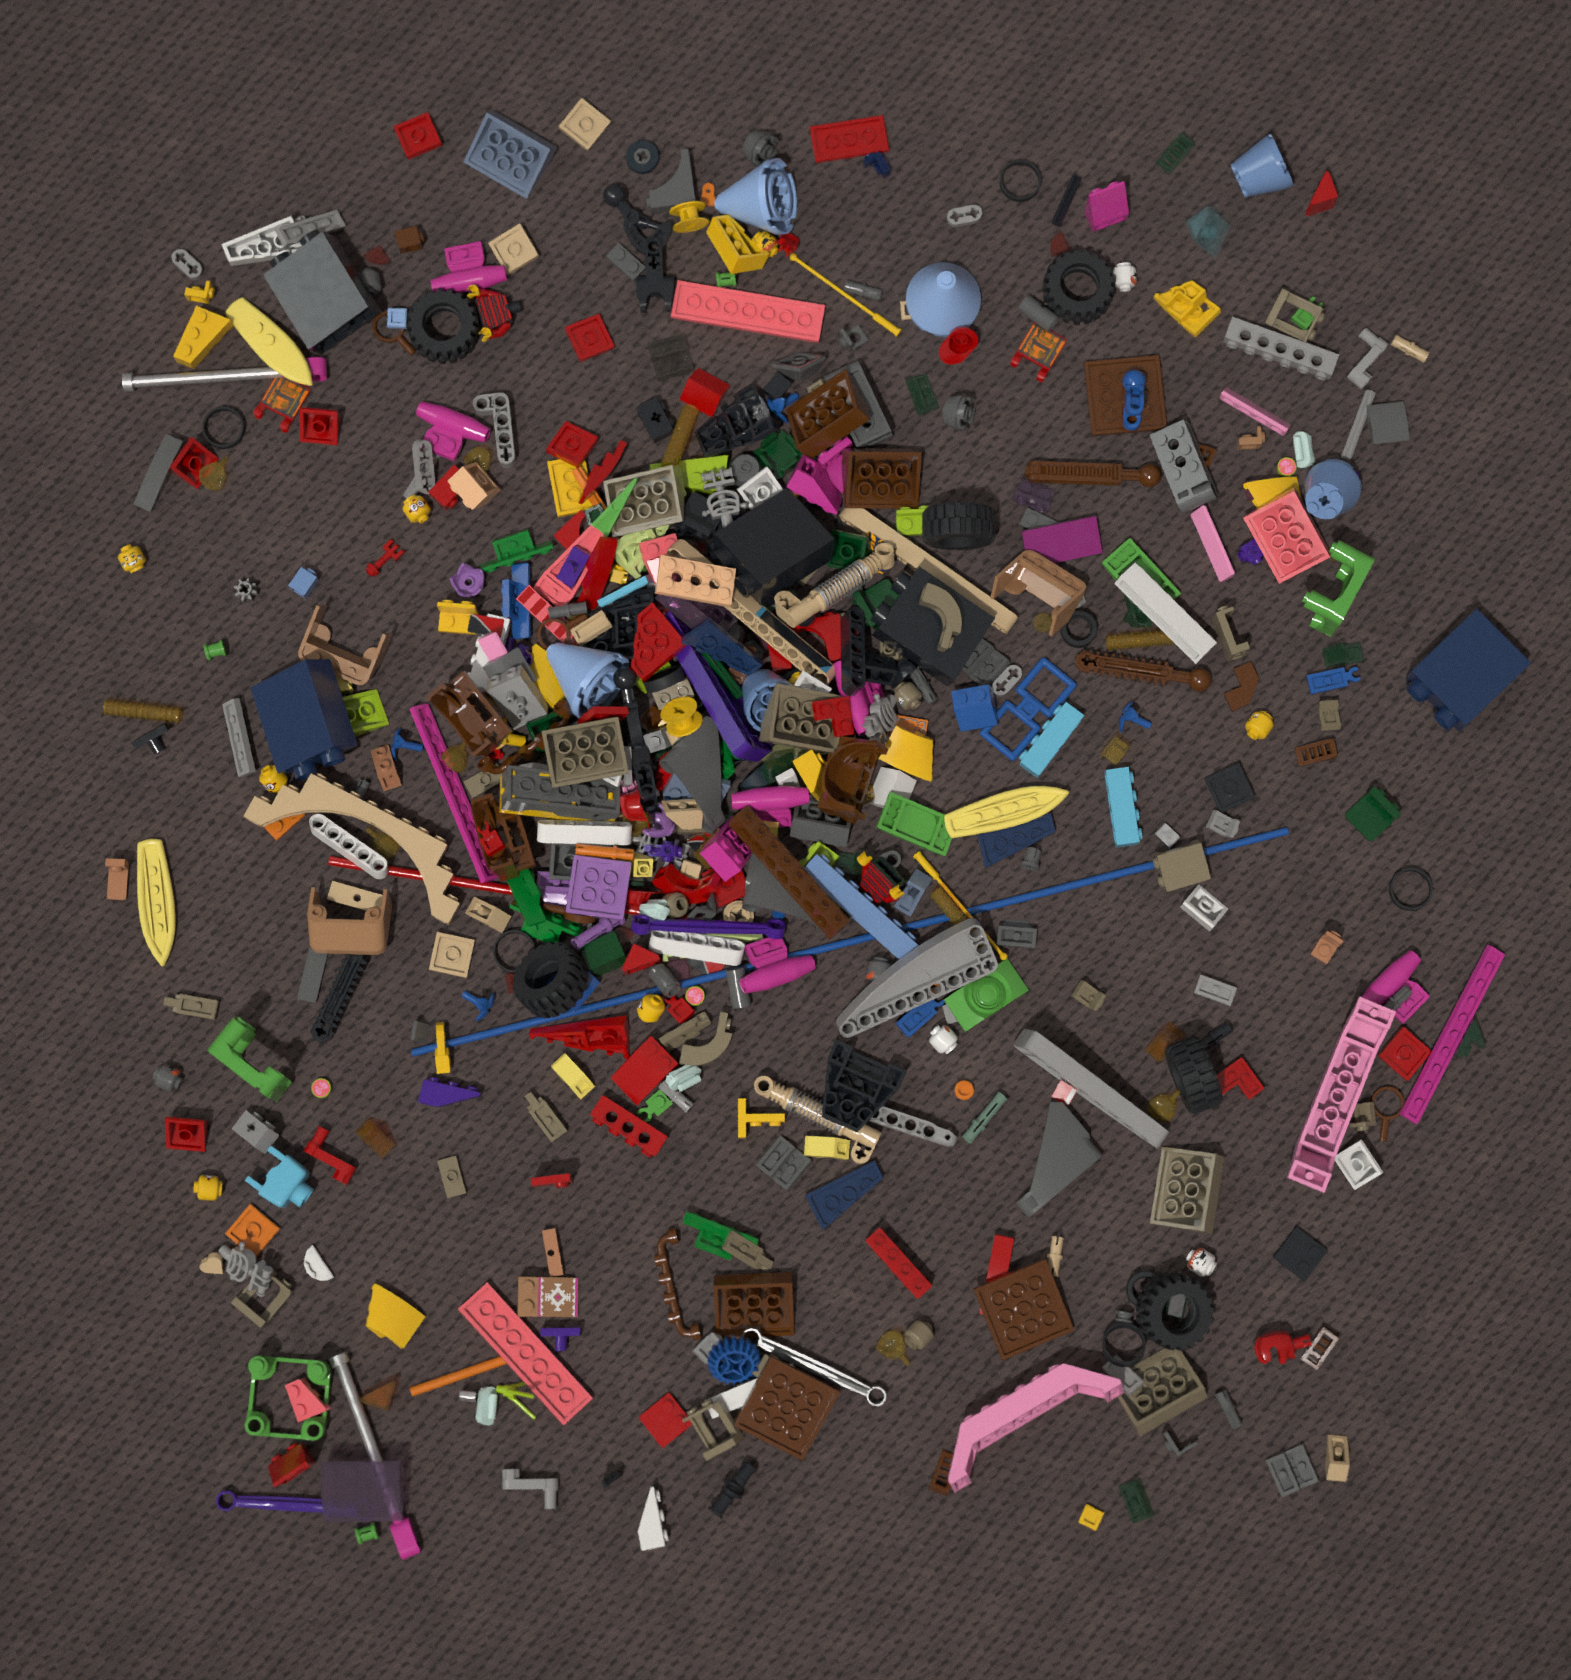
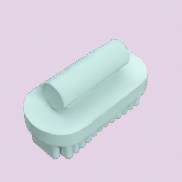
[1293,431,1315,468]
[639,899,670,920]
[665,1065,701,1091]
[475,1386,498,1425]

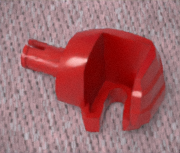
[1254,1330,1312,1364]

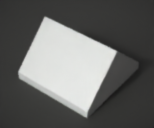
[736,466,783,511]
[867,767,916,808]
[1180,885,1228,932]
[1335,1140,1383,1190]

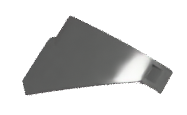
[1016,1102,1103,1218]

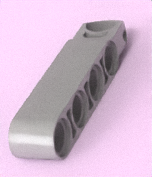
[869,1106,957,1147]

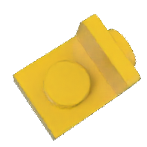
[184,281,215,304]

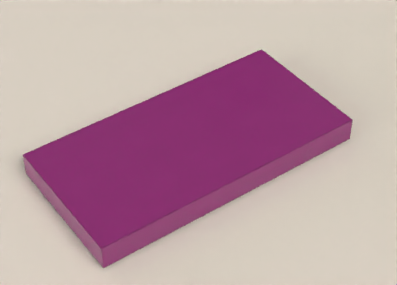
[1021,515,1102,563]

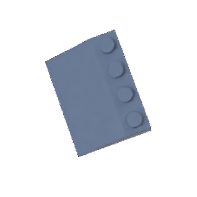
[464,111,557,199]

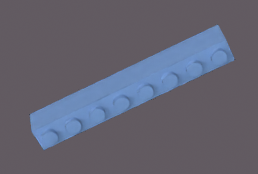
[804,854,919,959]

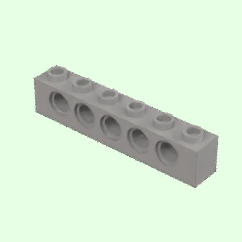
[1223,317,1339,380]

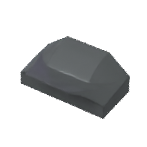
[997,919,1037,949]

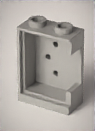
[487,665,548,730]

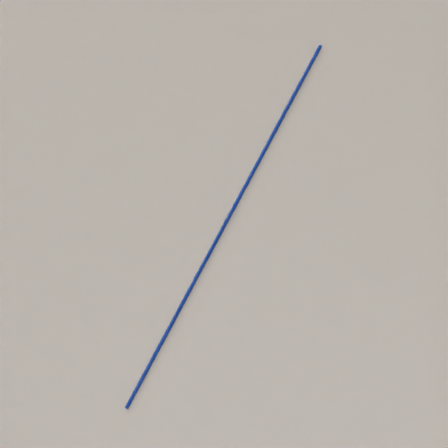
[411,827,1289,1057]

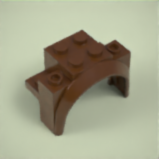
[427,671,512,756]
[817,736,888,824]
[471,793,536,882]

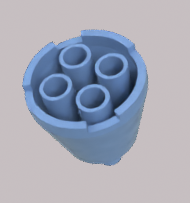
[1230,134,1294,198]
[1304,459,1362,519]
[742,669,793,731]

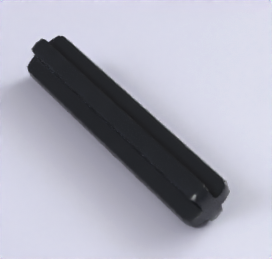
[1052,175,1081,227]

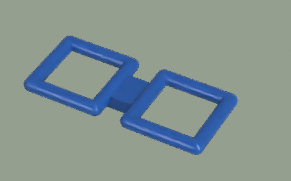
[980,657,1077,761]

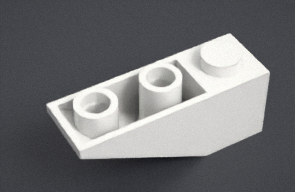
[638,1486,669,1551]

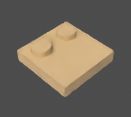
[558,98,611,151]
[488,224,540,275]
[429,932,475,978]

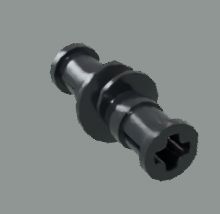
[708,1460,757,1519]

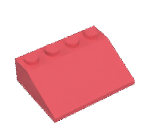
[1243,487,1330,583]

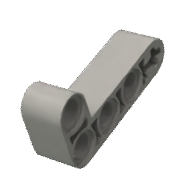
[473,393,516,468]

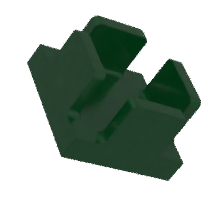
[753,430,803,481]

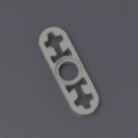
[412,439,435,494]

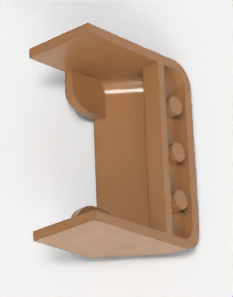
[990,550,1086,636]
[298,605,393,685]
[307,887,393,955]

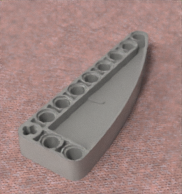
[836,918,998,1037]
[1013,1029,1169,1148]

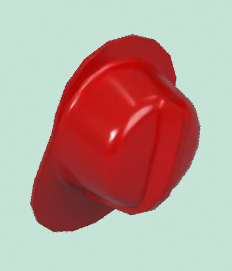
[939,326,978,365]
[620,785,651,830]
[626,887,662,910]

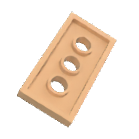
[655,555,736,607]

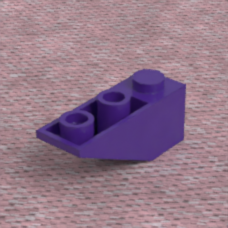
[418,1077,482,1108]

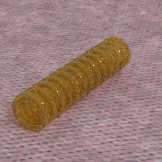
[661,404,698,467]
[1106,629,1176,651]
[103,699,182,724]
[929,887,984,948]

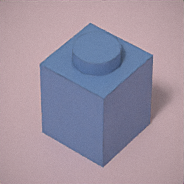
[288,567,319,599]

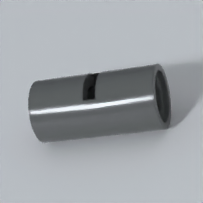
[1018,295,1059,332]
[725,967,751,1009]

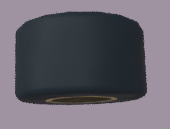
[740,764,776,791]

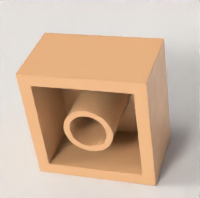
[448,462,501,510]

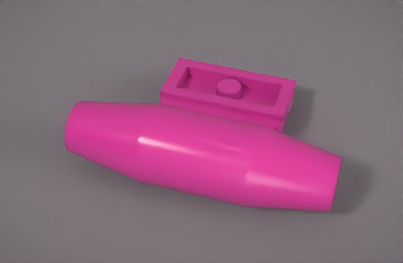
[431,241,507,293]
[416,402,491,462]
[833,660,885,736]
[731,786,810,827]
[740,937,816,994]
[1362,950,1430,1024]

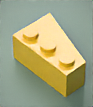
[706,215,769,274]
[173,306,234,369]

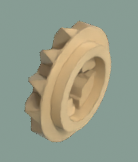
[723,901,754,922]

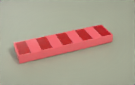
[516,585,578,646]

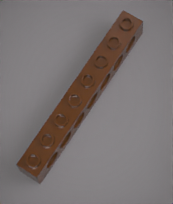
[728,805,850,940]

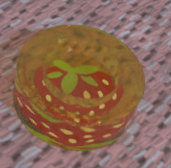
[1033,613,1052,633]

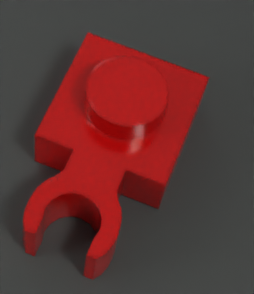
[777,232,800,257]
[477,822,506,857]
[662,996,695,1025]

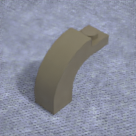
[919,583,962,652]
[679,1012,732,1067]

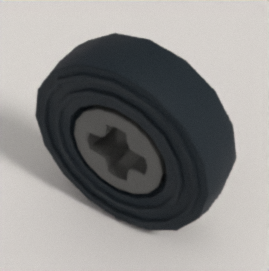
[626,140,659,175]

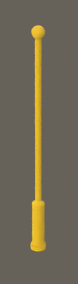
[790,254,902,337]
[913,851,1008,960]

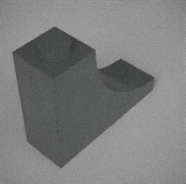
[646,149,695,214]

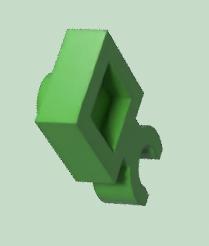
[1291,297,1323,330]
[637,1090,673,1123]

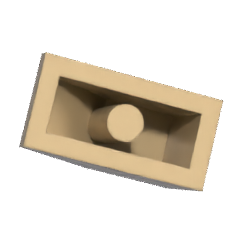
[662,799,703,830]
[465,897,511,933]
[1325,1435,1350,1482]

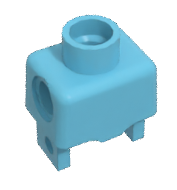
[245,1146,314,1208]

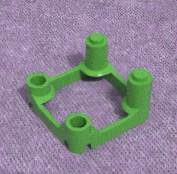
[1302,540,1375,637]
[207,1017,292,1102]
[245,1356,332,1441]

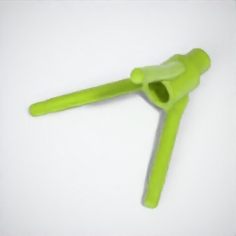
[496,1382,536,1419]

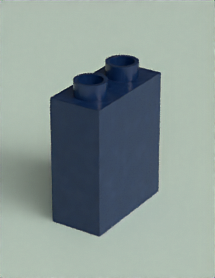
[1406,609,1531,732]
[250,659,357,780]

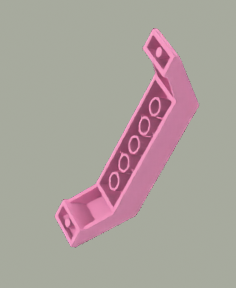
[1287,997,1396,1193]
[948,1363,1124,1493]

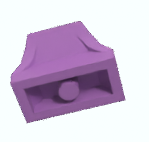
[537,871,570,906]

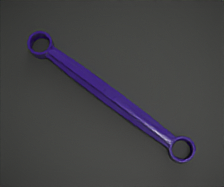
[631,914,786,939]
[216,1490,375,1518]

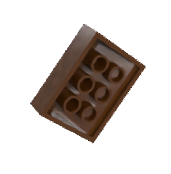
[786,369,870,459]
[841,448,922,509]
[714,1272,794,1338]

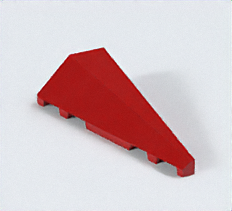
[529,1015,630,1059]

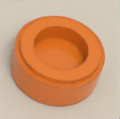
[954,1080,974,1100]

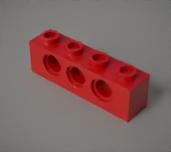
[590,1095,668,1158]
[865,1227,932,1299]

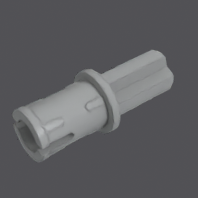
[659,1080,694,1113]

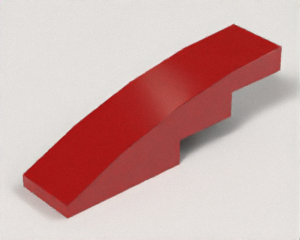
[579,440,627,505]
[576,536,618,610]
[979,1234,1014,1315]

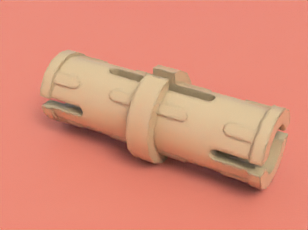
[1390,334,1430,363]
[1047,1236,1064,1277]

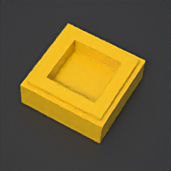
[1078,1504,1104,1531]

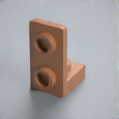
[371,745,402,791]
[105,858,129,900]
[1310,931,1344,965]

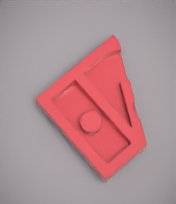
[285,1378,331,1422]

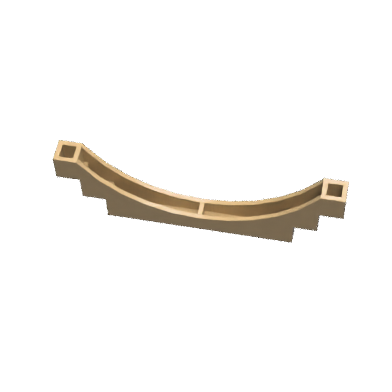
[244,773,460,926]

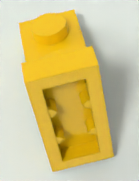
[738,1098,785,1139]

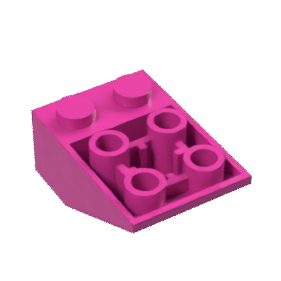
[1084,181,1129,232]
[787,454,843,515]
[700,816,752,881]

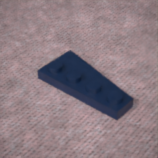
[681,618,762,676]
[977,813,1055,869]
[805,1161,883,1231]

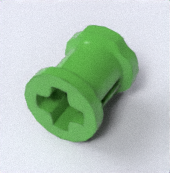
[716,272,736,288]
[203,639,227,661]
[355,1522,379,1545]

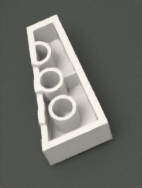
[222,216,302,266]

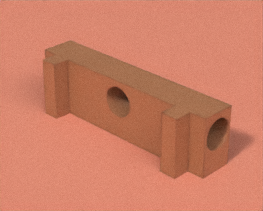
[542,1228,564,1277]

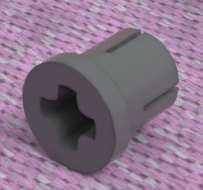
[1020,847,1042,871]

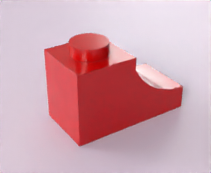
[428,465,459,511]
[553,510,588,550]

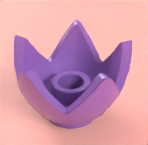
[450,563,484,597]
[642,803,675,838]

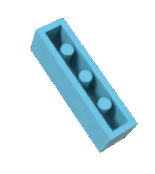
[1019,702,1084,779]
[1104,767,1142,848]

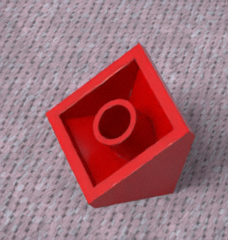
[1305,171,1338,216]
[679,368,731,417]
[299,407,341,445]
[169,437,219,489]
[622,944,661,976]
[165,1117,209,1152]

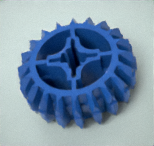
[707,1336,761,1385]

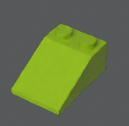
[342,689,389,737]

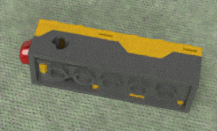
[500,765,626,821]

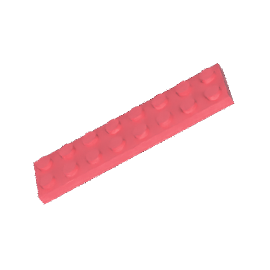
[671,280,825,343]
[458,1283,593,1426]

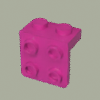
[818,437,852,493]

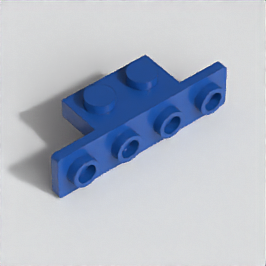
[501,563,531,640]

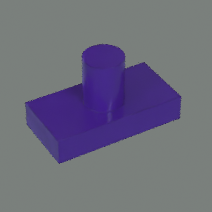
[556,545,591,588]
[541,1328,581,1351]

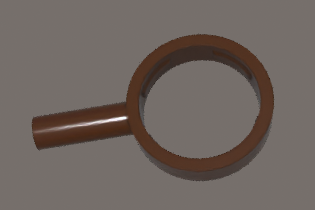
[373,311,416,356]
[537,613,588,649]
[543,903,597,924]
[1371,1087,1404,1142]

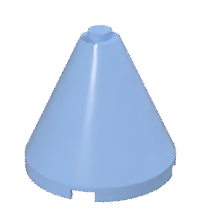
[715,158,797,235]
[906,262,981,337]
[547,643,630,718]

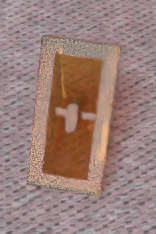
[1145,1022,1185,1063]
[355,1118,396,1159]
[359,1380,398,1411]

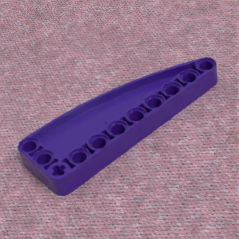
[664,609,773,762]

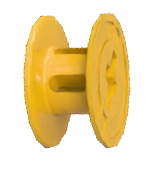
[669,201,709,233]
[660,697,703,737]

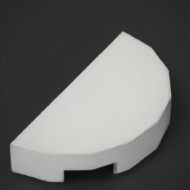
[304,1245,334,1281]

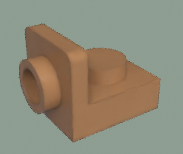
[1237,426,1265,450]

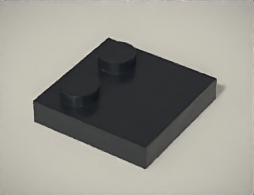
[1204,763,1255,813]
[1273,1227,1328,1282]

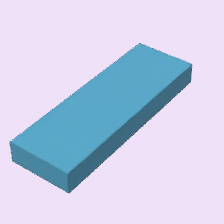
[597,575,652,607]

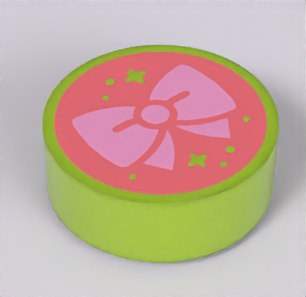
[1277,457,1296,477]
[685,986,705,1006]
[311,1078,332,1098]

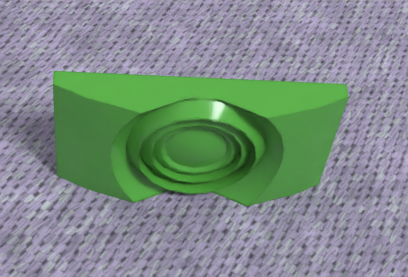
[1102,538,1181,600]
[876,792,952,856]
[944,959,1029,1032]

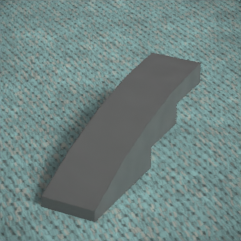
[134,433,184,512]

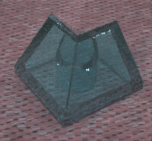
[1186,206,1230,258]

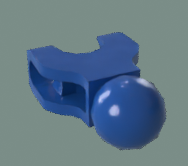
[1122,369,1146,431]

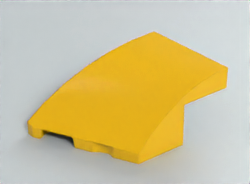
[1154,280,1221,337]
[1243,477,1302,508]
[529,644,565,708]
[879,724,933,782]
[366,1284,425,1349]

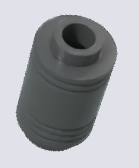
[649,964,680,997]

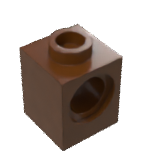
[395,226,425,254]

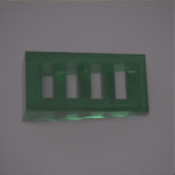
[1155,133,1195,175]

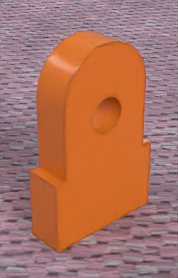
[700,183,715,207]

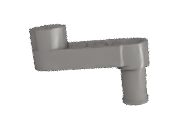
[1347,327,1389,389]
[502,1469,558,1509]

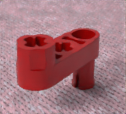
[304,1126,356,1185]

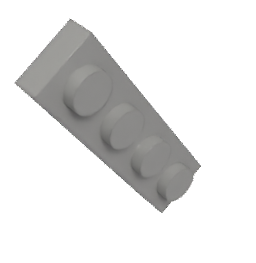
[275,210,346,247]
[222,698,256,777]

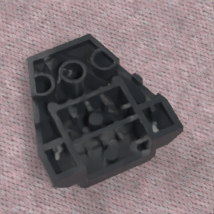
[694,382,778,458]
[582,588,657,659]
[822,1040,907,1133]

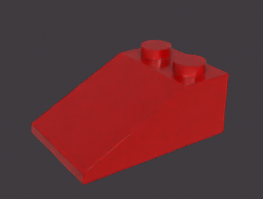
[611,1036,679,1105]
[268,1442,316,1487]

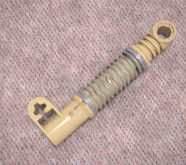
[774,543,895,628]
[754,1076,882,1164]

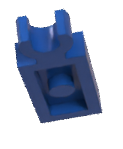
[1306,667,1361,695]
[895,999,944,1038]

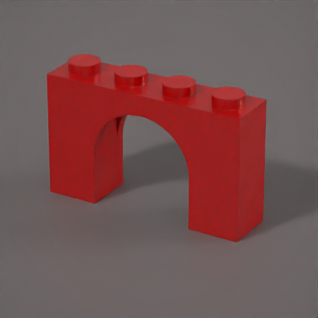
[766,612,841,674]

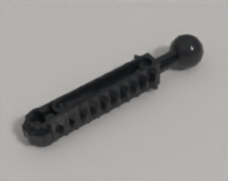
[310,917,368,1044]

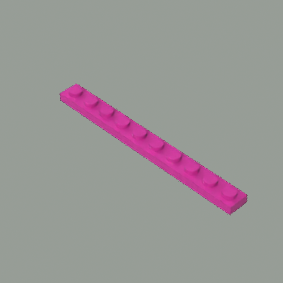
[409,703,499,884]
[1399,945,1505,1124]

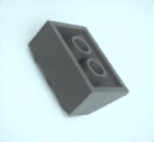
[790,798,851,847]
[549,843,610,881]

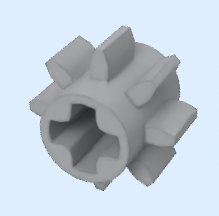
[234,578,258,603]

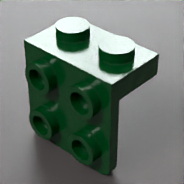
[852,579,898,630]
[1345,786,1401,842]

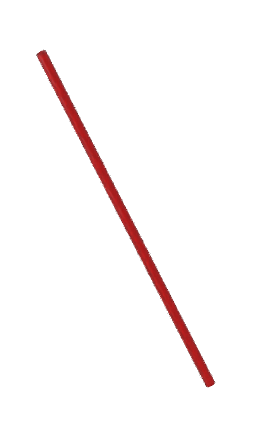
[328,856,702,920]

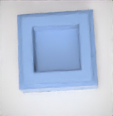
[387,308,407,329]

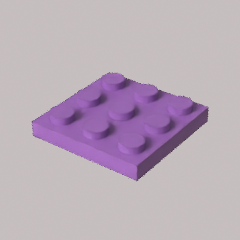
[566,855,632,921]

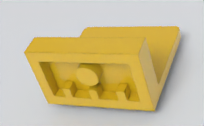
[437,600,479,635]

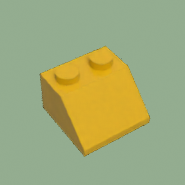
[792,750,825,802]

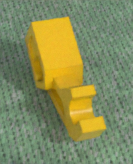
[435,1022,451,1074]

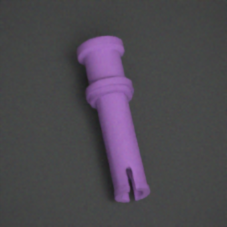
[571,918,625,950]

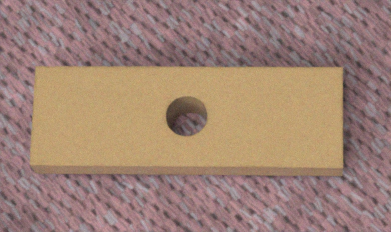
[327,881,383,911]

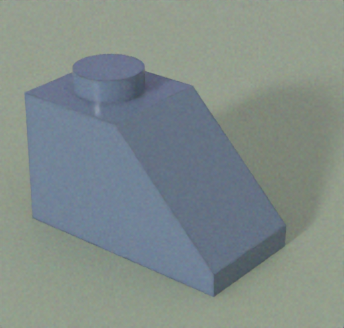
[894,869,933,917]

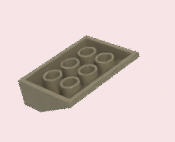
[603,465,684,537]
[759,683,844,754]
[542,717,629,788]
[1150,1147,1224,1234]
[1117,1348,1208,1436]

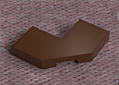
[1224,662,1259,712]

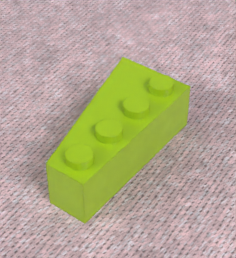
[650,455,728,495]

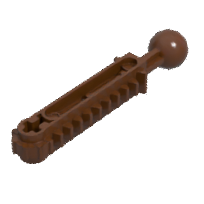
[1025,461,1162,488]
[1075,650,1212,692]

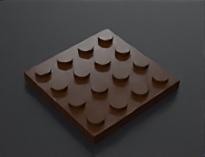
[1084,355,1167,437]
[973,1258,1074,1361]
[734,1355,840,1461]

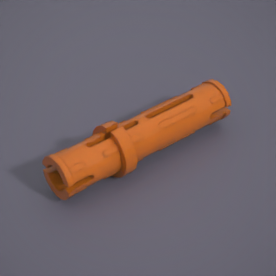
[575,843,634,861]

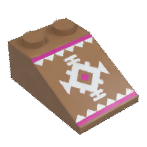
[518,1277,578,1317]

